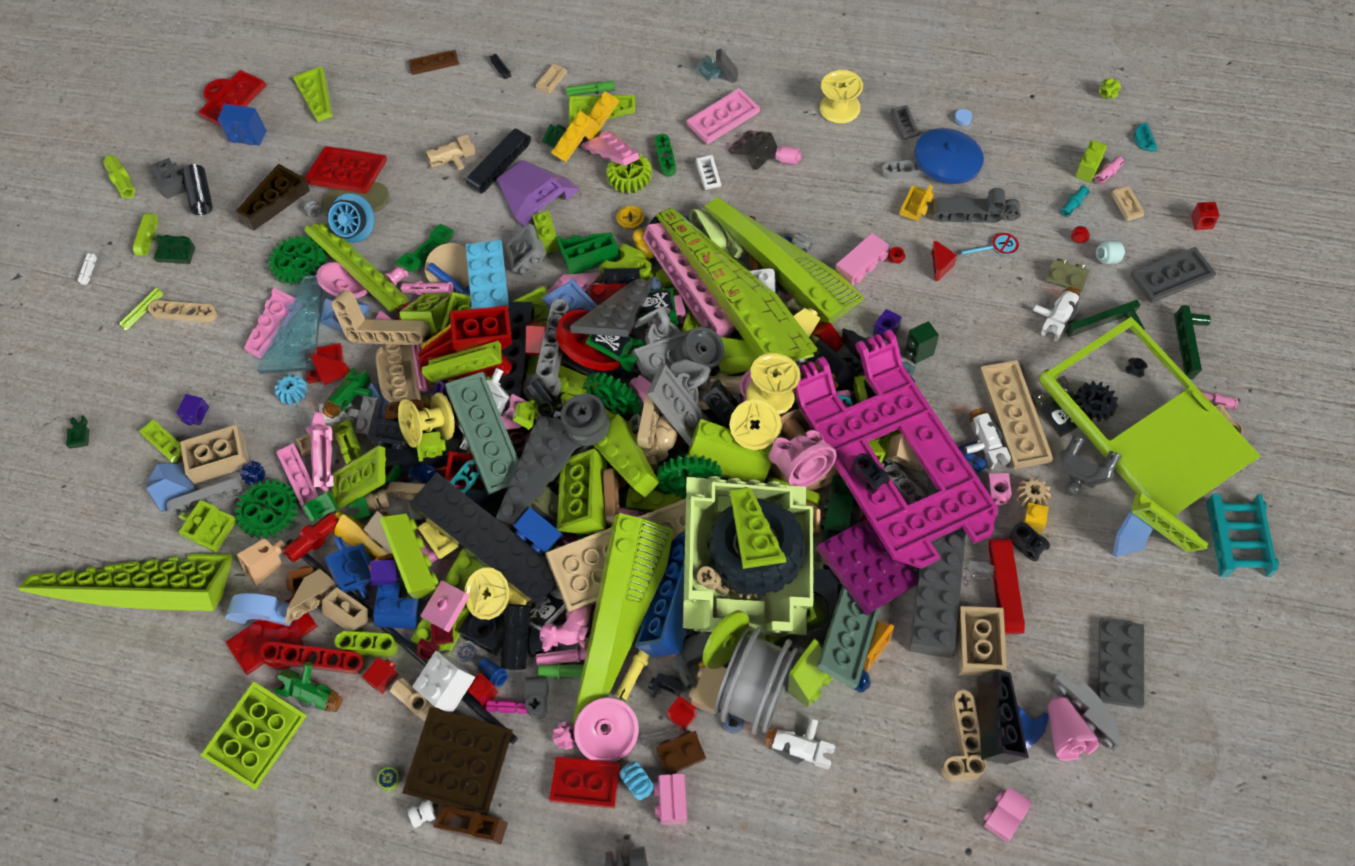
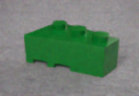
[556,232,620,274]

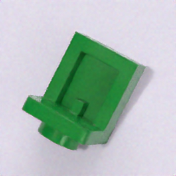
[303,491,339,522]

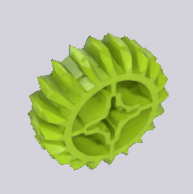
[606,154,652,195]

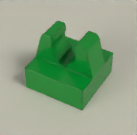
[349,497,373,519]

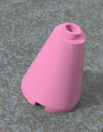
[1047,696,1099,761]

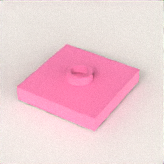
[421,580,470,632]

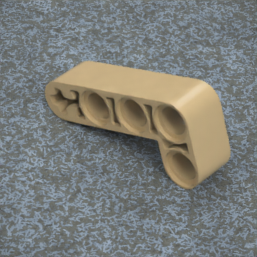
[941,690,986,782]

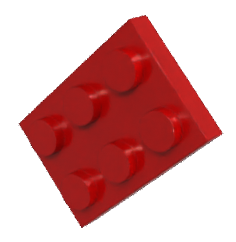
[549,757,621,809]

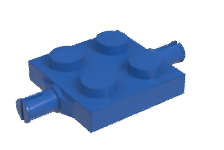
[324,537,371,600]

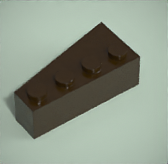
[235,163,310,230]

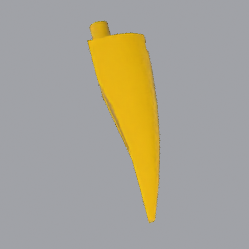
[334,511,388,558]

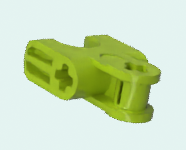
[599,244,654,281]

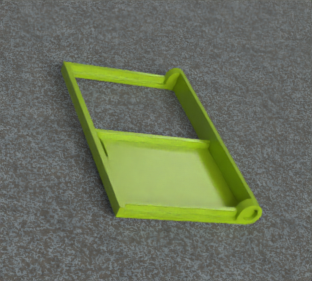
[1038,317,1261,517]

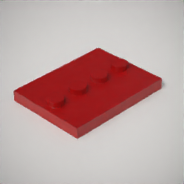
[304,146,387,194]

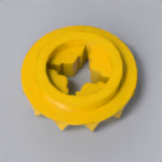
[617,206,644,230]

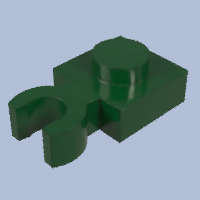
[66,415,89,449]

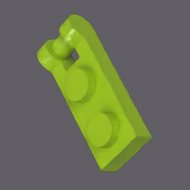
[139,419,182,463]

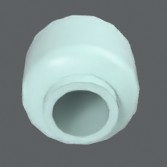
[1096,240,1125,264]

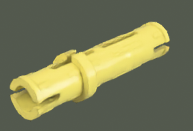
[614,649,650,701]

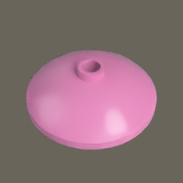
[316,262,369,298]
[574,697,639,762]

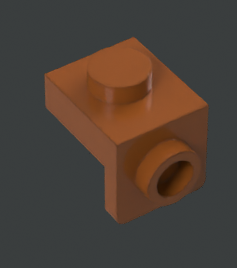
[286,566,315,595]

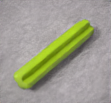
[119,288,163,330]

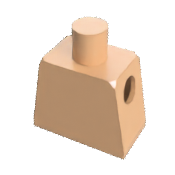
[237,539,286,586]

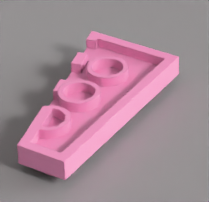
[244,288,304,359]

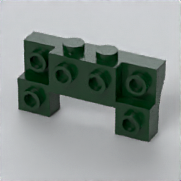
[820,475,859,542]

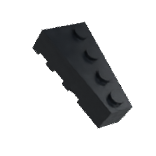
[977,669,1029,764]

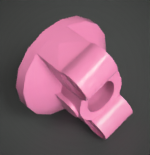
[768,430,837,487]

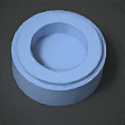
[955,109,972,126]

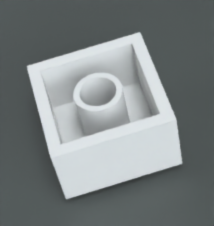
[412,651,475,713]

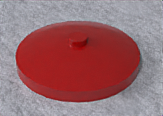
[555,310,630,371]

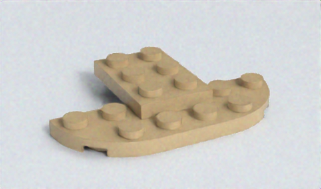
[376,344,436,403]

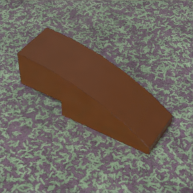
[433,805,508,845]

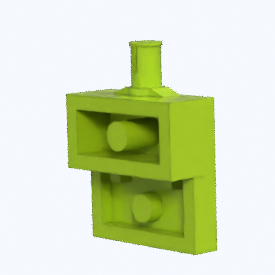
[178,500,237,553]

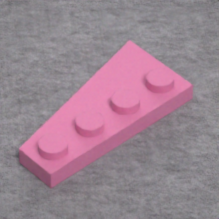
[581,131,639,166]

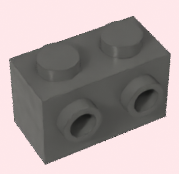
[150,158,186,199]

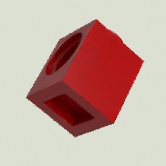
[1191,202,1220,230]

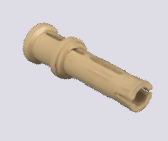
[697,566,730,594]

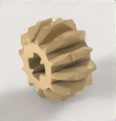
[1016,477,1051,507]

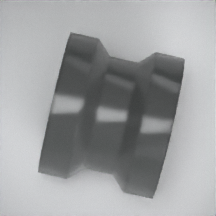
[1003,199,1021,221]

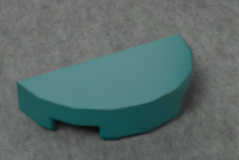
[1133,122,1158,152]

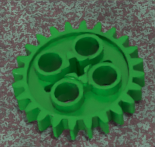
[268,234,327,286]
[583,372,643,420]
[657,454,723,498]
[234,479,300,540]

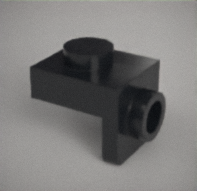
[648,672,682,698]

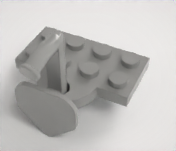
[632,307,695,383]
[647,359,710,446]

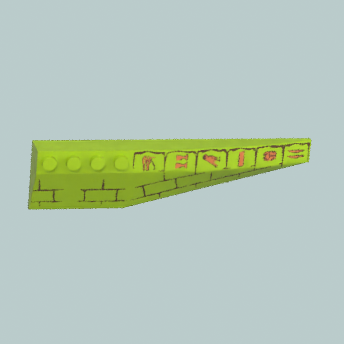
[656,207,817,361]

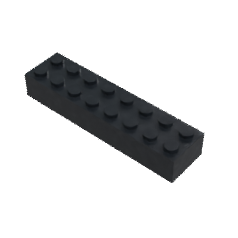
[409,472,557,609]

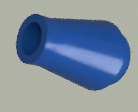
[478,658,508,687]

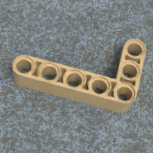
[331,290,430,345]

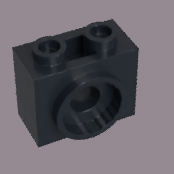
[458,612,504,656]

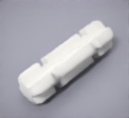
[77,253,97,285]

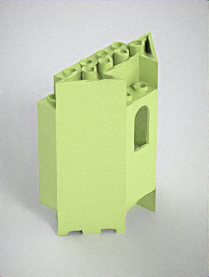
[683,476,813,637]

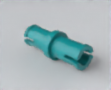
[1060,185,1090,217]

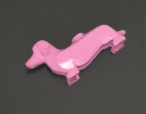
[306,411,333,492]
[540,601,597,652]

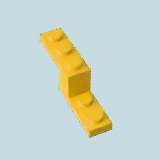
[551,91,620,163]

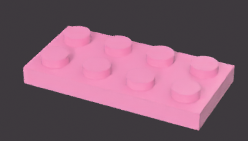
[687,88,760,145]

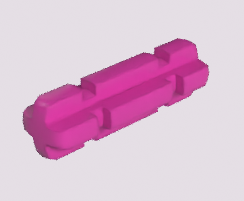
[486,699,527,714]

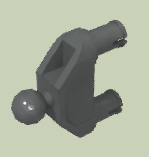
[1059,435,1122,497]
[672,629,731,689]

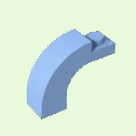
[225,593,291,626]

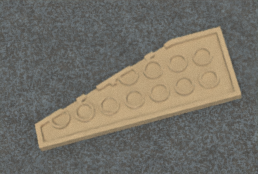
[545,499,686,612]

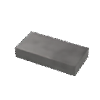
[716,48,737,83]

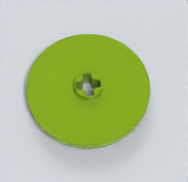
[703,610,749,669]

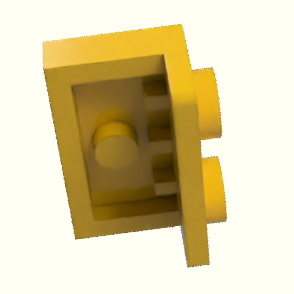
[899,185,935,222]

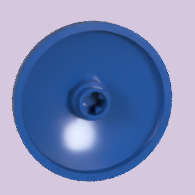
[914,128,984,184]

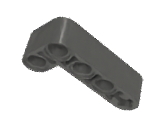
[932,188,1006,223]

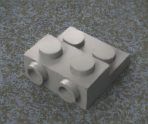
[505,223,546,275]

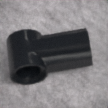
[526,378,563,417]

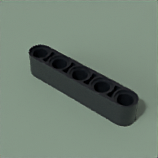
[466,128,531,194]

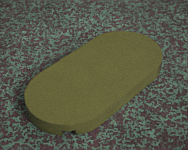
[321,182,390,216]

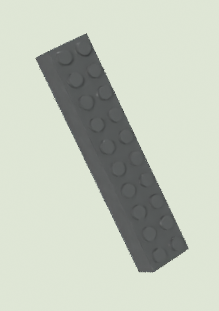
[909,461,973,658]

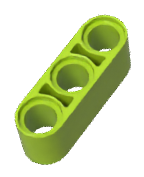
[335,631,399,658]

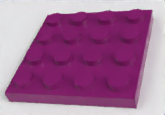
[815,519,918,616]

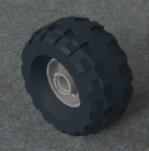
[707,498,805,597]

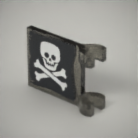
[1031,376,1090,438]

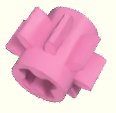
[552,722,576,750]

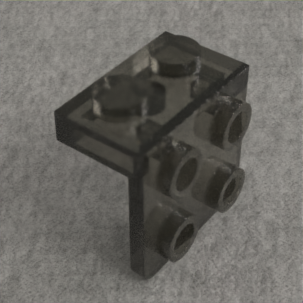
[729,130,778,170]

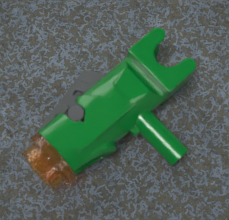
[322,368,372,419]
[274,662,343,712]

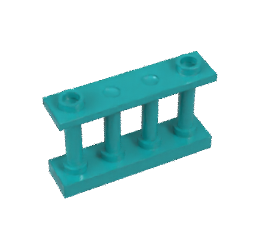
[1206,494,1279,577]

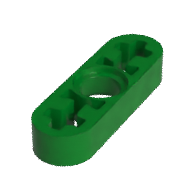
[655,134,676,177]

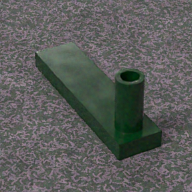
[1066,299,1145,337]
[1174,305,1211,380]

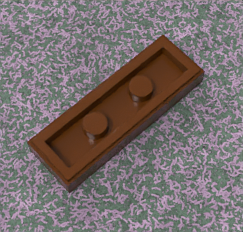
[409,49,459,75]

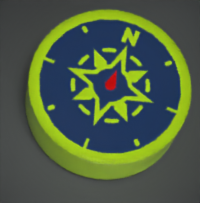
[377,767,400,791]

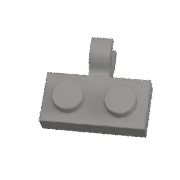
[347,396,382,435]

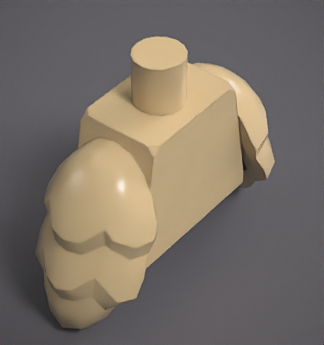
[634,414,677,471]

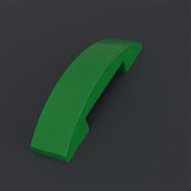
[395,223,454,272]

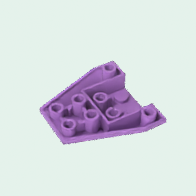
[497,160,579,227]

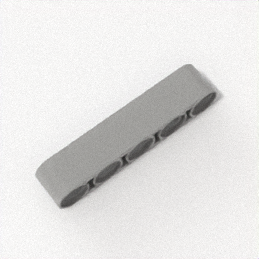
[536,299,570,387]

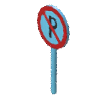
[961,233,1019,255]

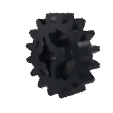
[1074,381,1118,422]

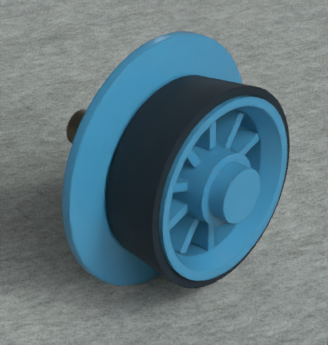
[327,193,375,242]

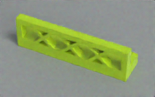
[422,341,502,383]
[1131,493,1208,552]

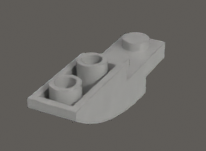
[1051,672,1122,752]

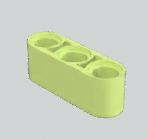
[689,208,726,249]

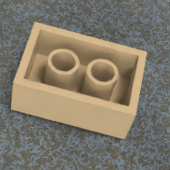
[180,425,251,484]
[957,606,1007,676]

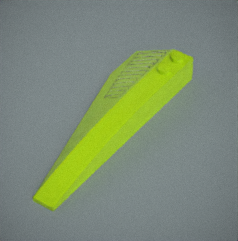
[704,197,865,324]

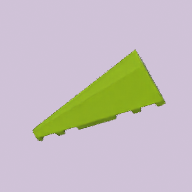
[719,337,814,375]

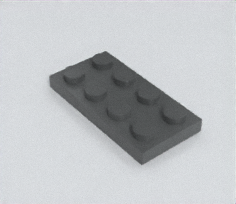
[1131,247,1216,303]
[1098,619,1144,708]

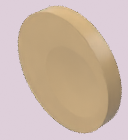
[425,243,470,291]

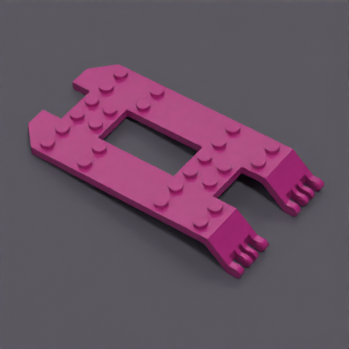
[794,329,998,569]

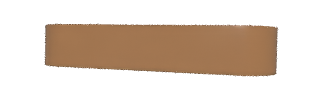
[604,468,619,526]

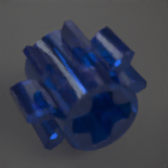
[240,460,265,485]

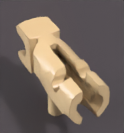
[425,135,475,170]

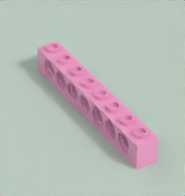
[643,223,735,338]

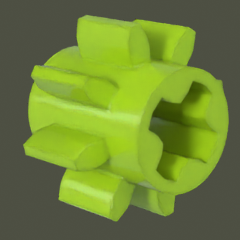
[1099,78,1121,100]

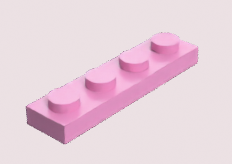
[276,443,319,511]

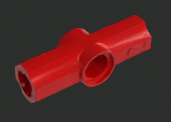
[282,513,339,563]

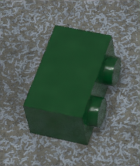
[905,321,939,364]

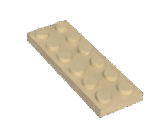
[980,360,1053,469]

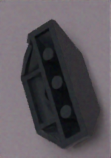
[808,333,860,391]

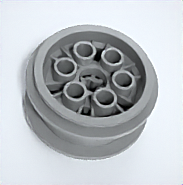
[714,627,798,735]

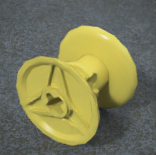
[819,70,863,124]
[746,353,800,415]
[398,392,455,447]
[730,399,782,450]
[464,568,527,620]

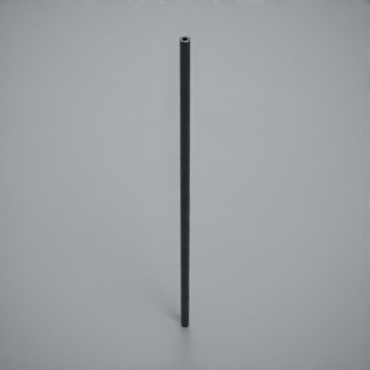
[286,539,518,744]

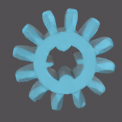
[274,373,308,406]
[620,761,654,801]

